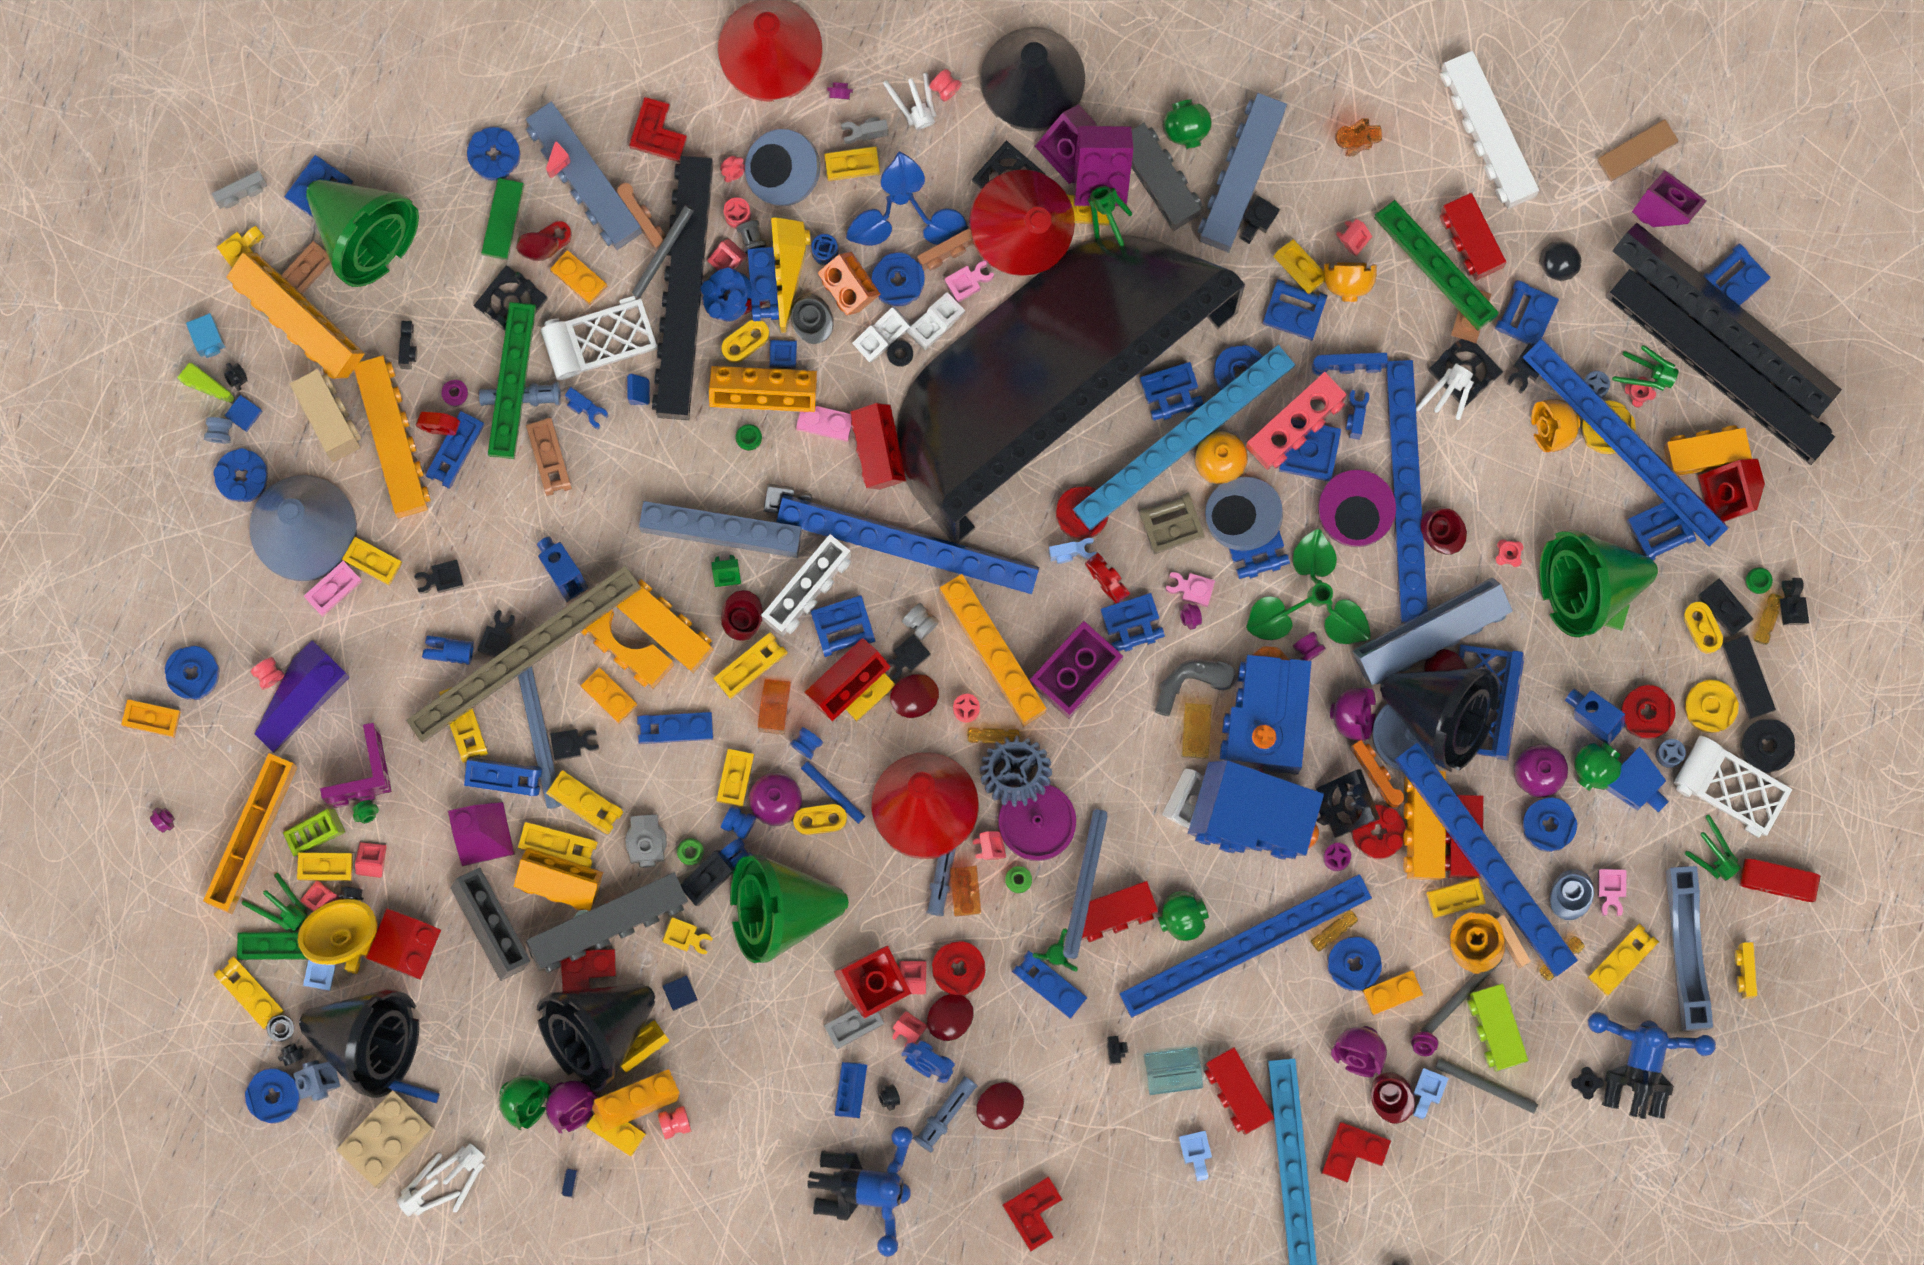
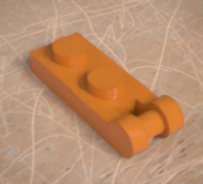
[1350,740,1404,808]

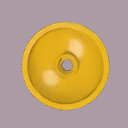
[298,899,377,965]

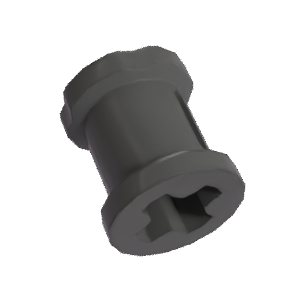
[736,220,767,254]

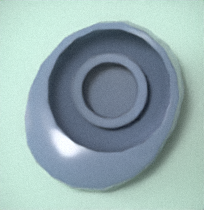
[1549,869,1594,920]

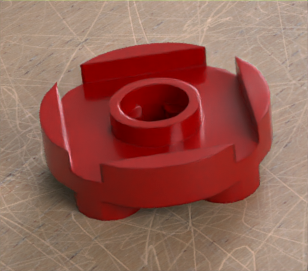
[1056,486,1108,540]
[1085,552,1130,603]
[1621,685,1676,739]
[1352,805,1406,860]
[932,941,986,996]

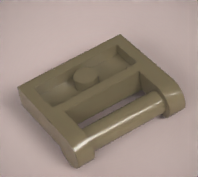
[1138,493,1205,555]

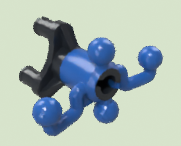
[1588,1012,1716,1119]
[807,1126,913,1257]

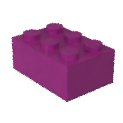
[1072,126,1134,206]
[1030,621,1124,719]

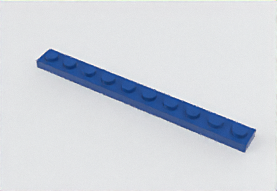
[1523,338,1729,547]
[1386,360,1428,623]
[776,495,1040,594]
[1394,743,1578,977]
[1119,874,1372,1018]

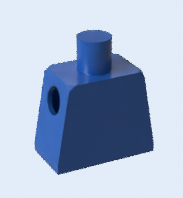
[537,537,589,602]
[1565,688,1625,745]
[1605,746,1669,812]

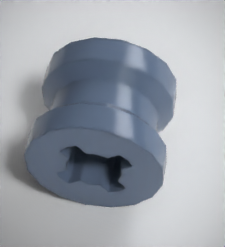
[1584,371,1610,398]
[204,417,233,444]
[1656,739,1686,768]

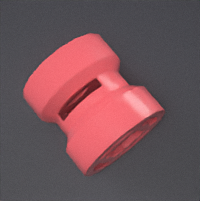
[723,197,751,229]
[658,1106,692,1140]

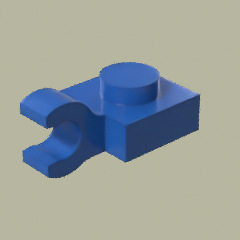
[565,387,609,429]
[1346,390,1370,440]

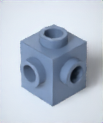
[293,1060,341,1101]

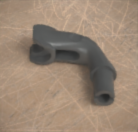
[1155,659,1235,717]

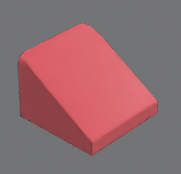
[546,141,570,178]
[707,239,747,271]
[355,842,387,878]
[300,881,342,912]
[899,961,926,995]

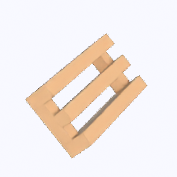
[1496,915,1531,969]

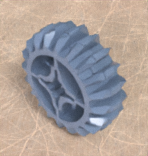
[980,736,1052,807]

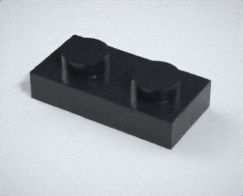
[1698,578,1753,637]
[680,850,735,906]

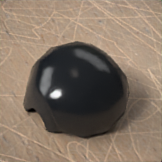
[1539,241,1582,281]

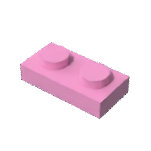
[796,406,852,442]
[304,561,362,617]

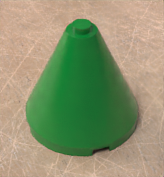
[306,179,419,287]
[1539,530,1658,637]
[730,854,849,963]

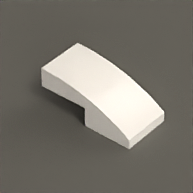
[907,293,965,350]
[853,307,911,362]

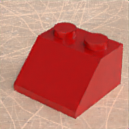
[365,908,441,980]

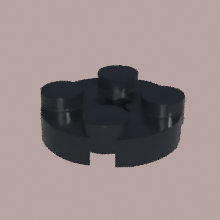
[1740,719,1795,773]

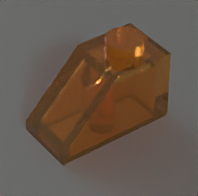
[758,679,791,735]

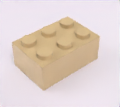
[289,369,362,463]
[336,1090,435,1189]

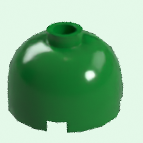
[499,1075,551,1130]

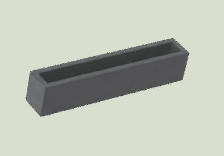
[526,872,688,973]

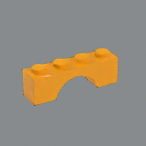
[580,609,674,689]

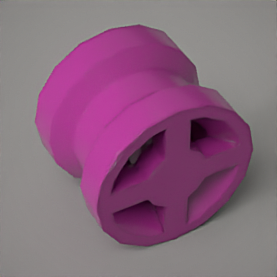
[1293,631,1326,661]
[1323,843,1351,871]

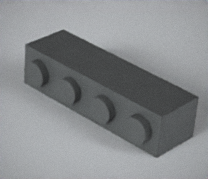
[1131,123,1202,232]
[450,867,530,981]

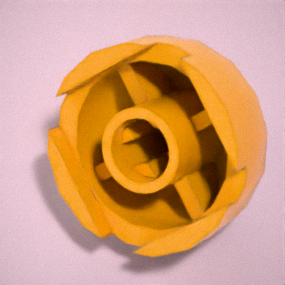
[1324,262,1377,302]
[1531,399,1580,453]
[1195,431,1247,485]

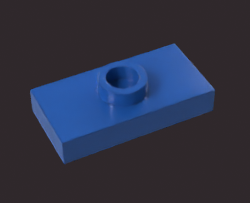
[835,1062,867,1119]

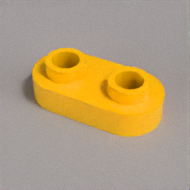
[722,320,769,363]
[1684,602,1723,654]
[793,804,847,835]

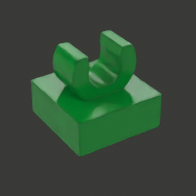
[711,555,741,587]

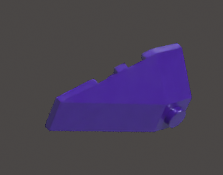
[255,640,350,753]

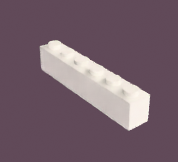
[1440,51,1539,209]

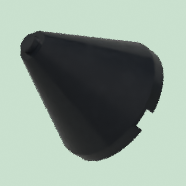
[981,28,1085,132]
[1380,668,1500,772]
[537,984,655,1092]
[299,989,419,1098]

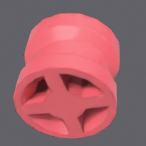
[929,69,962,102]
[251,657,284,690]
[953,693,980,723]

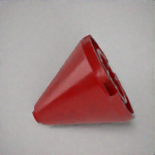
[718,0,823,102]
[969,170,1075,276]
[871,752,979,859]

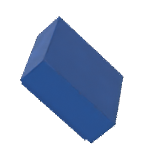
[769,340,797,369]
[225,395,263,432]

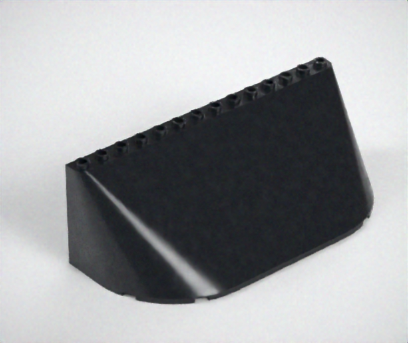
[897,236,1245,544]

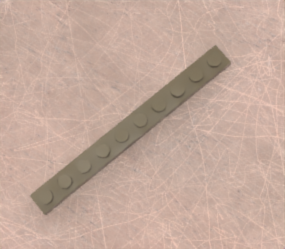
[406,565,642,743]

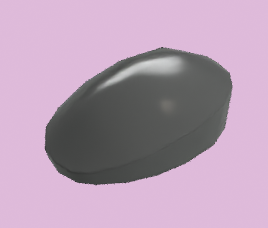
[791,294,834,344]

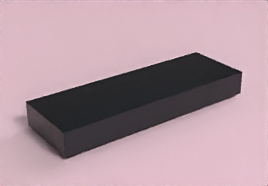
[1722,635,1776,720]

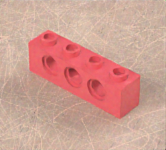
[1246,372,1347,470]

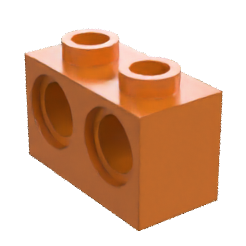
[818,252,881,316]

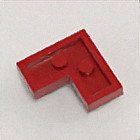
[629,97,687,163]
[561,949,616,991]
[1322,1122,1391,1183]
[1002,1176,1063,1252]

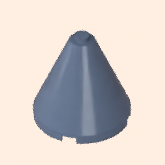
[250,475,357,581]

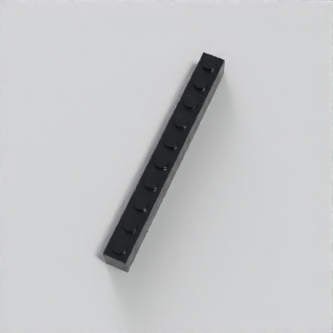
[652,156,714,421]
[1612,223,1842,419]
[1606,269,1835,465]

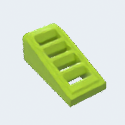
[177,362,235,403]
[282,808,345,856]

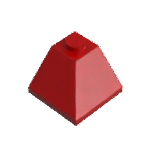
[1698,459,1765,522]
[834,945,912,1018]

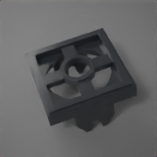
[972,140,1046,189]
[473,265,548,331]
[1428,339,1503,408]
[1316,769,1380,838]

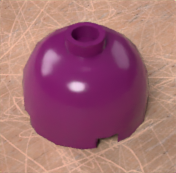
[1330,688,1376,741]
[1514,744,1568,798]
[749,772,802,826]
[1331,1026,1387,1078]
[545,1080,599,1134]

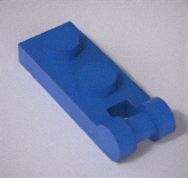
[748,247,779,322]
[1312,353,1388,376]
[426,411,485,489]
[637,712,713,744]
[464,757,542,796]
[1011,951,1087,1019]

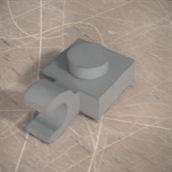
[841,117,888,144]

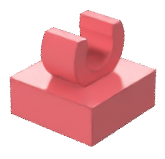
[1336,219,1373,256]
[973,831,1006,860]
[892,1011,927,1047]

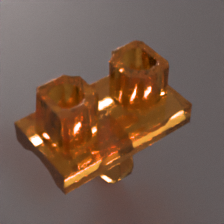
[1335,118,1382,157]
[950,866,981,917]

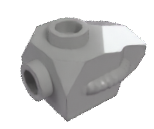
[625,815,667,868]

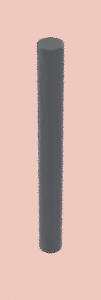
[632,205,694,298]
[1420,959,1503,1034]
[1435,1058,1538,1114]

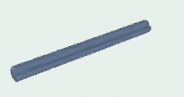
[518,666,562,809]
[1063,809,1108,959]

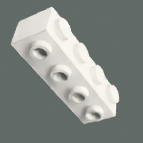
[761,534,852,637]

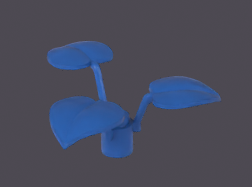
[846,151,969,246]

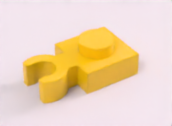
[661,917,713,954]

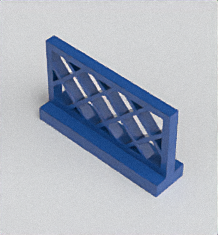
[1459,644,1525,761]

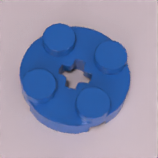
[467,127,520,181]
[872,253,925,306]
[701,268,752,322]
[1214,345,1263,390]
[213,448,268,503]
[165,646,220,700]
[1522,797,1577,852]
[1328,937,1382,991]
[901,1041,955,1083]
[245,1069,300,1124]

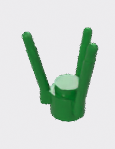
[1088,186,1133,246]
[1612,345,1679,391]
[1685,815,1741,881]
[242,873,308,932]
[1033,928,1078,972]

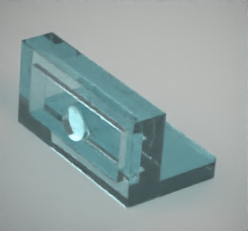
[1144,1047,1203,1095]

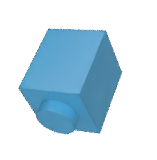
[186,313,226,358]

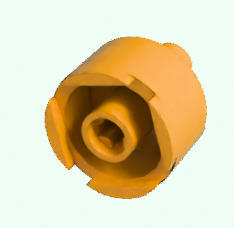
[1450,912,1505,974]

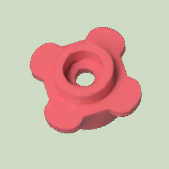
[720,156,745,183]
[1624,377,1656,407]
[1495,539,1524,567]

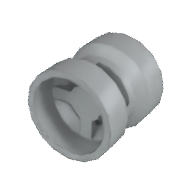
[902,603,939,640]

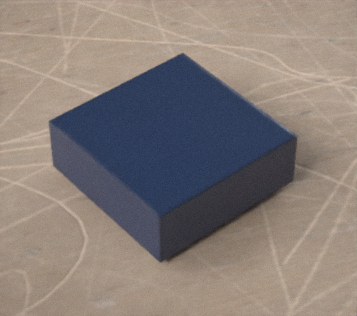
[662,975,698,1011]
[562,1169,579,1198]

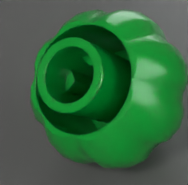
[1163,99,1212,150]
[1574,742,1622,791]
[1157,890,1209,941]

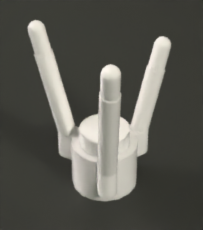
[883,72,936,130]
[1416,363,1474,420]
[426,1143,486,1213]
[396,1153,461,1217]

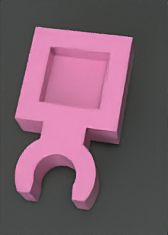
[944,261,994,303]
[1166,572,1215,607]
[1598,869,1626,916]

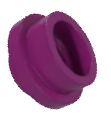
[827,82,853,100]
[441,380,468,406]
[1180,603,1202,630]
[150,807,175,833]
[1411,1032,1439,1056]

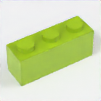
[1467,983,1529,1072]

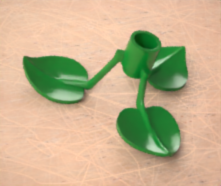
[1246,529,1371,645]

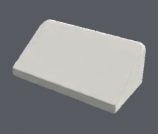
[1162,768,1204,829]

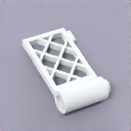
[541,296,657,380]
[1674,736,1792,838]

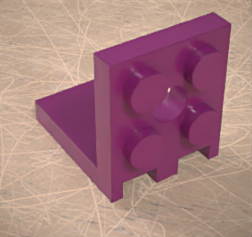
[320,723,392,808]

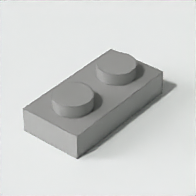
[212,171,267,209]
[824,1008,884,1050]

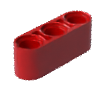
[1739,858,1821,902]

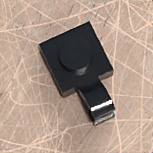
[1241,196,1280,244]
[1779,578,1809,625]
[1107,1036,1128,1066]

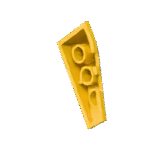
[771,217,811,333]

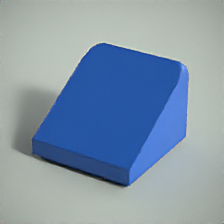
[627,374,650,405]

